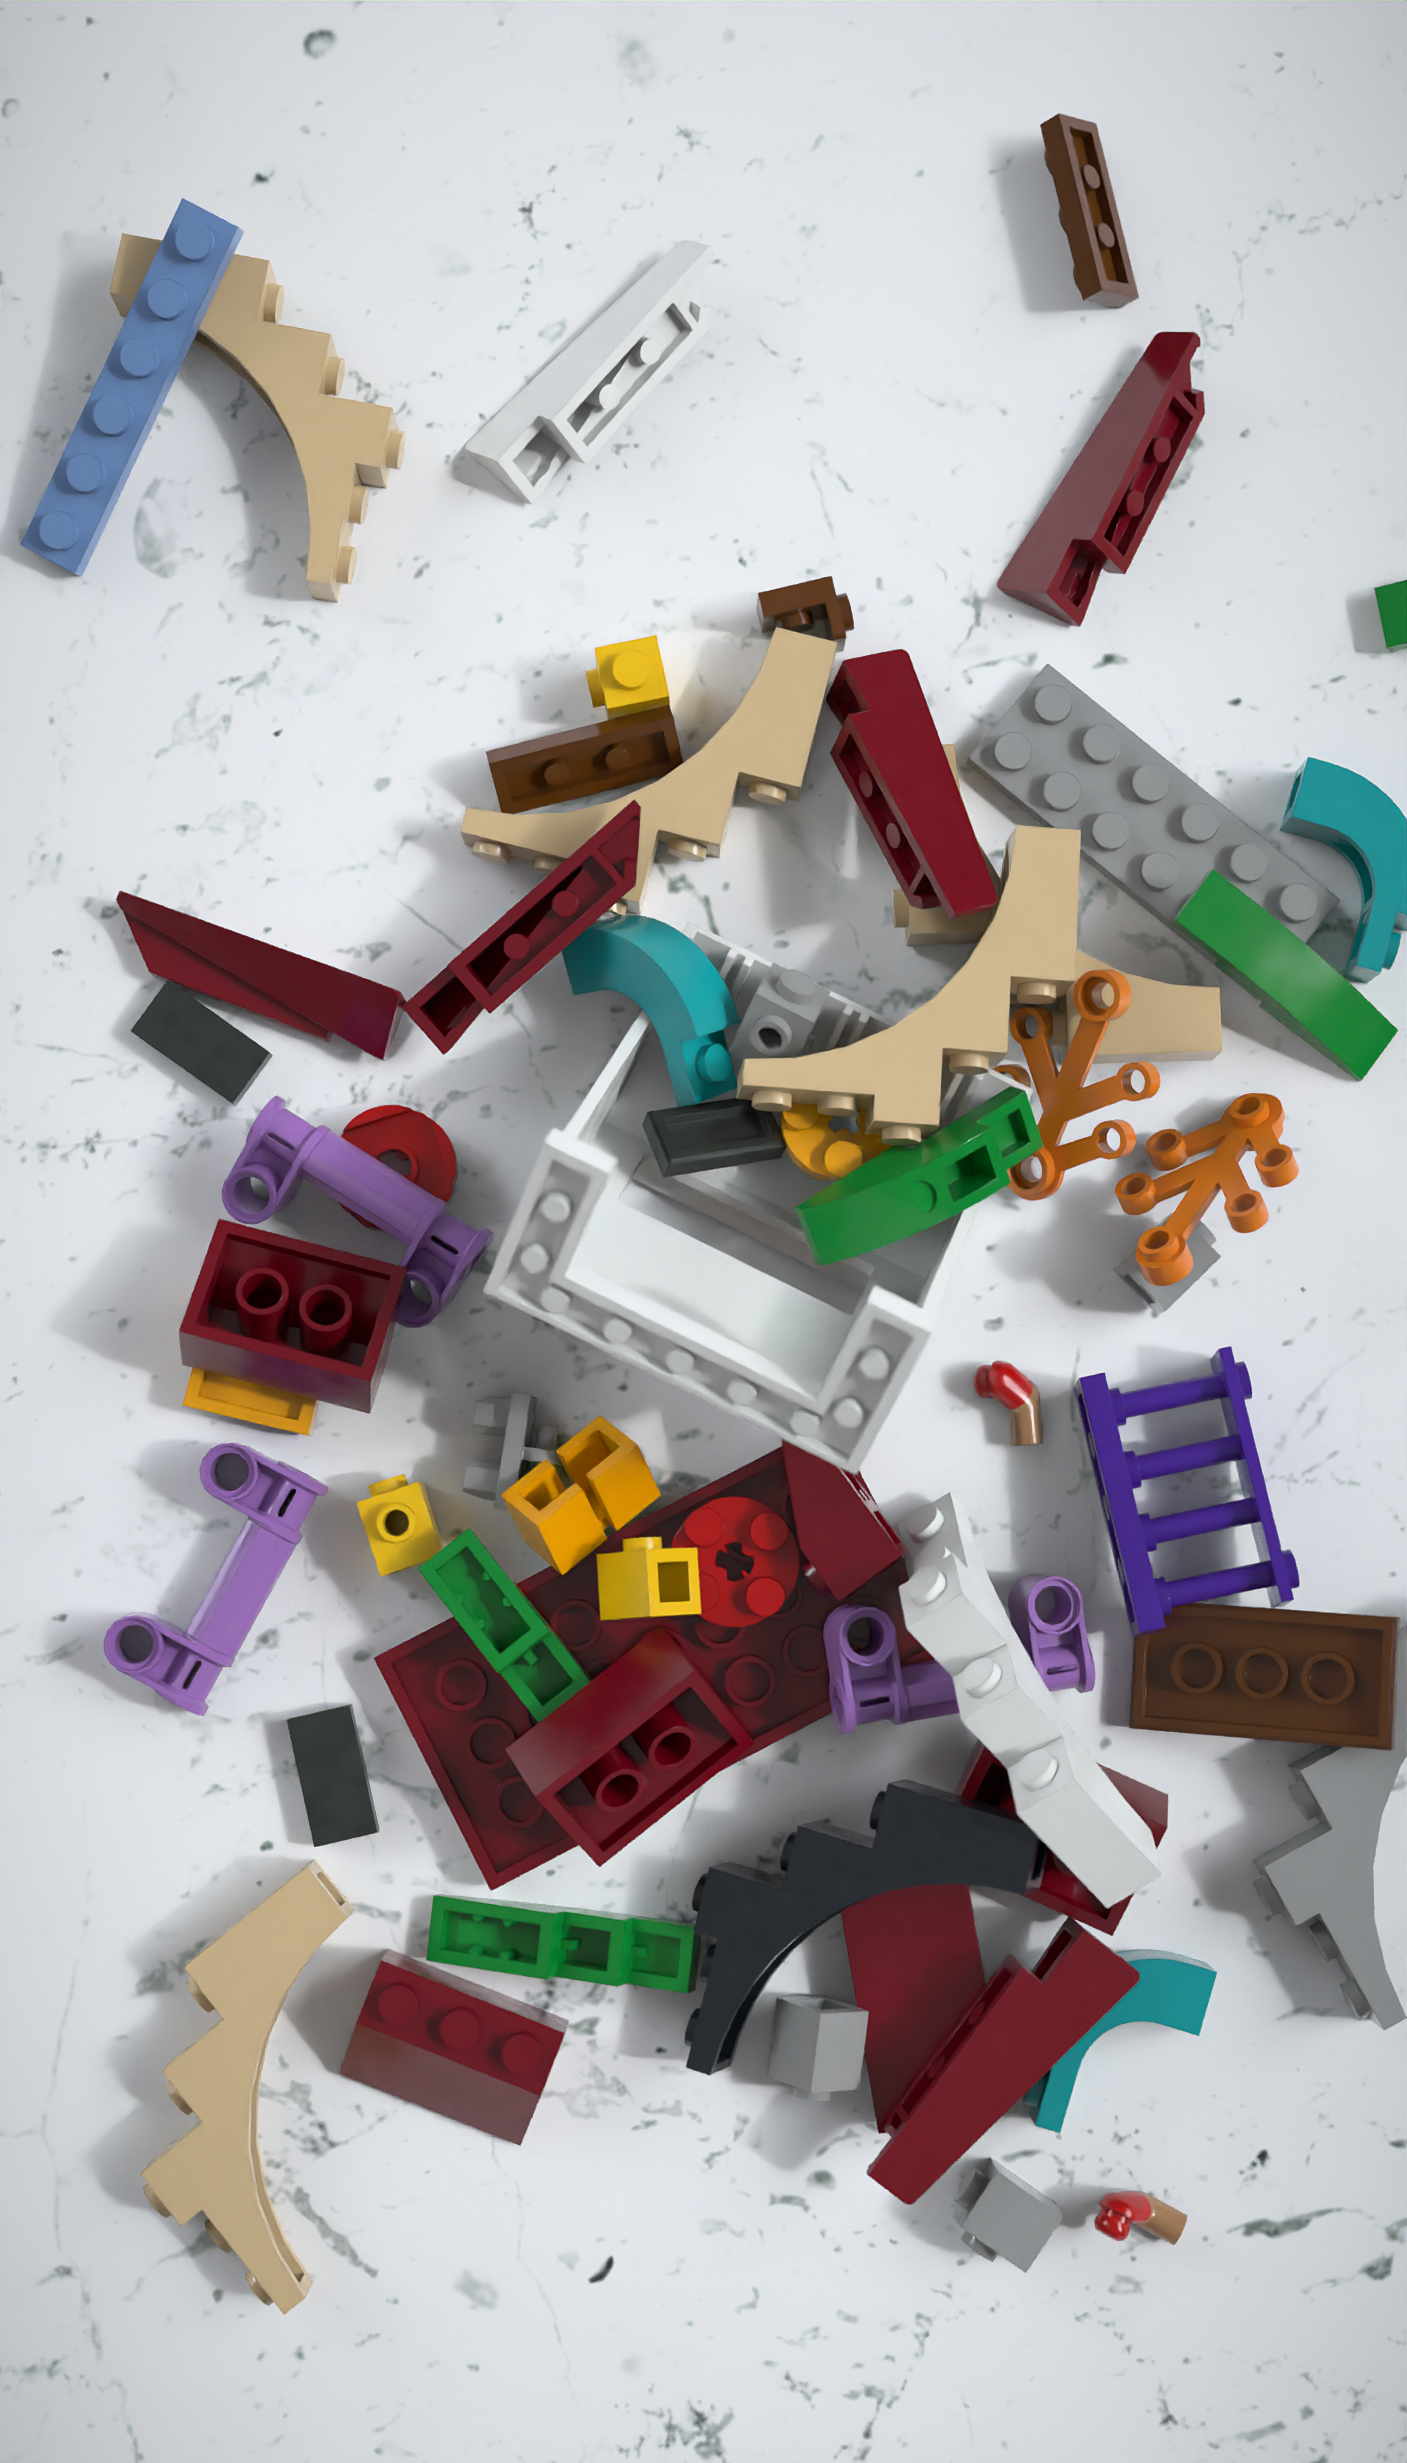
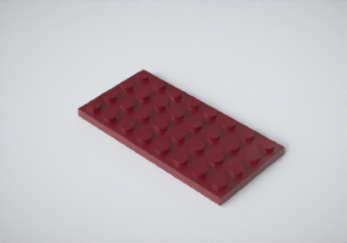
[374,1446,935,1891]

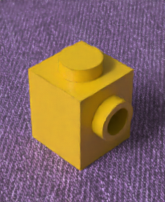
[586,635,670,720]
[356,1474,445,1577]
[597,1537,701,1620]

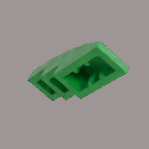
[1170,869,1398,1082]
[417,1528,592,1723]
[426,1894,701,1994]

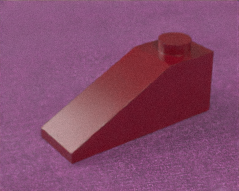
[781,1439,910,1602]

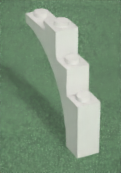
[898,1492,1163,1908]

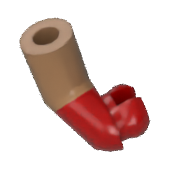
[973,1360,1044,1446]
[1094,2191,1188,2245]

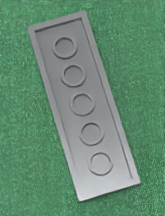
[966,663,1341,1000]

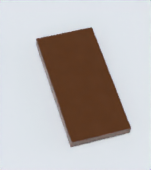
[1129,1603,1400,1751]

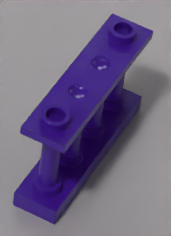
[1074,1346,1300,1638]

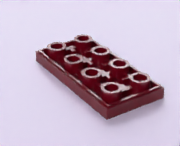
[841,1884,1008,2134]

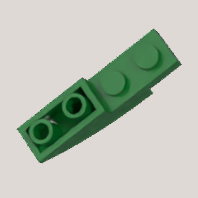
[795,1086,1044,1266]

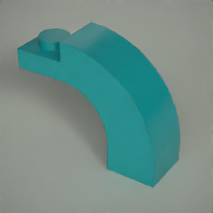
[1280,757,1407,983]
[561,915,740,1107]
[1022,1949,1217,2133]

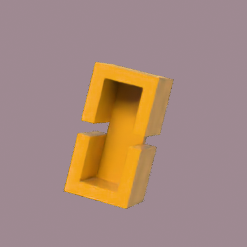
[501,1415,661,1575]

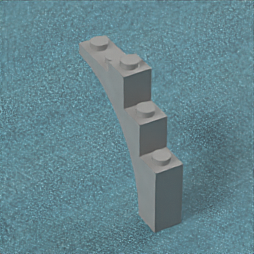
[1253,1626,1407,2031]

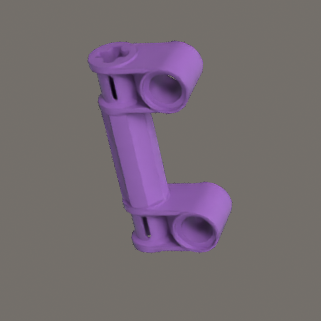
[221,1095,494,1328]
[104,1443,329,1716]
[823,1574,1095,1735]

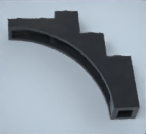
[684,1779,1049,2076]

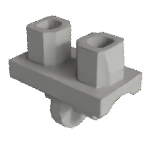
[462,1392,563,1510]

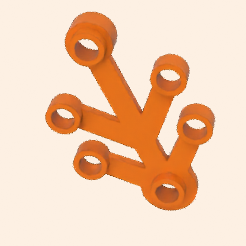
[992,969,1161,1201]
[1115,1093,1299,1286]

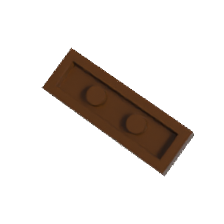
[1040,113,1139,308]
[486,705,683,814]

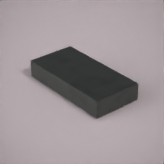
[131,980,273,1106]
[642,1098,787,1178]
[287,1704,380,1847]

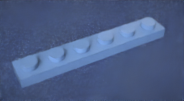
[20,198,244,576]

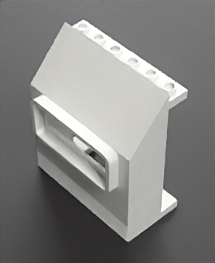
[484,921,1033,1475]

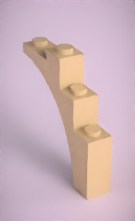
[109,233,406,603]
[460,627,837,918]
[893,744,1223,1065]
[737,825,1081,1147]
[140,1859,355,2315]

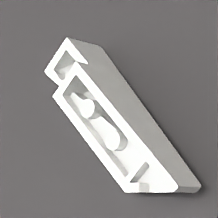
[464,240,714,505]

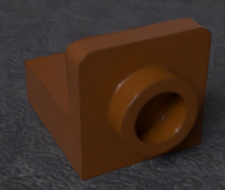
[756,576,854,652]

